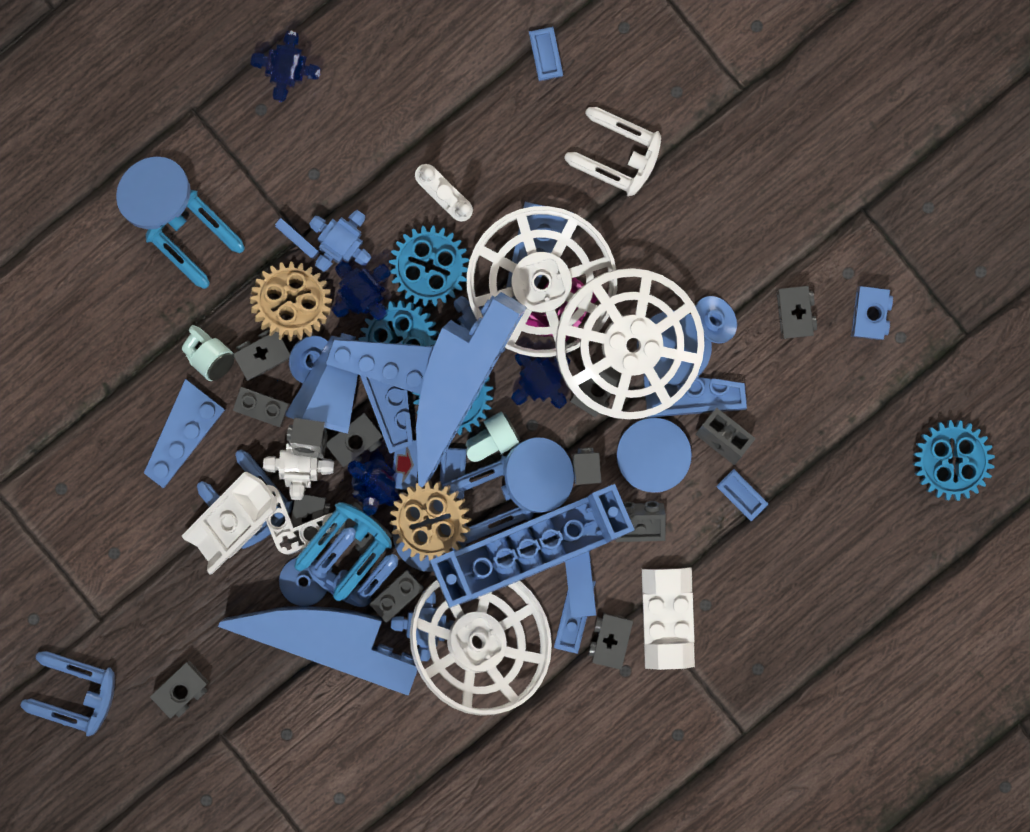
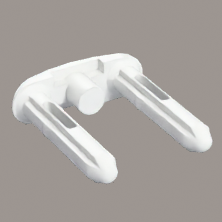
[564,107,661,196]
[415,164,473,221]

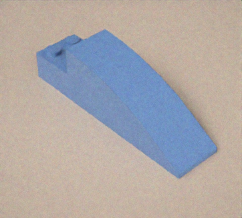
[416,292,527,488]
[218,606,418,695]

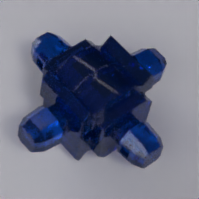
[250,31,321,102]
[332,261,391,321]
[511,353,571,409]
[348,452,399,515]

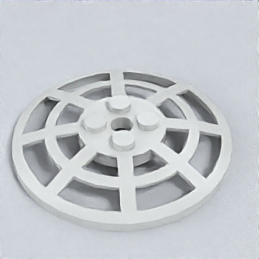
[467,206,617,357]
[555,268,704,419]
[410,580,552,716]

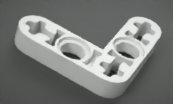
[266,485,346,555]

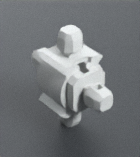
[263,443,334,500]

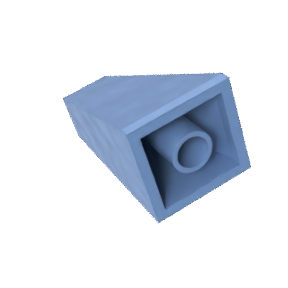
[286,333,358,434]

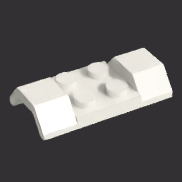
[182,472,277,574]
[642,567,695,670]

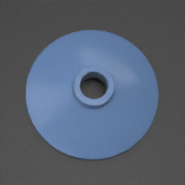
[695,296,737,343]
[289,335,328,383]
[279,558,327,606]

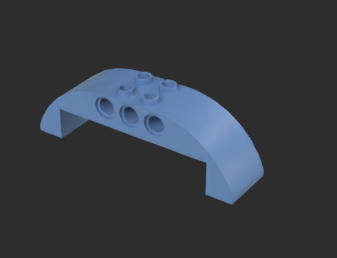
[429,484,634,608]

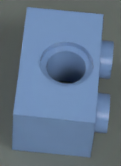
[851,286,893,340]

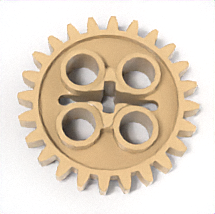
[250,262,332,341]
[390,480,471,561]

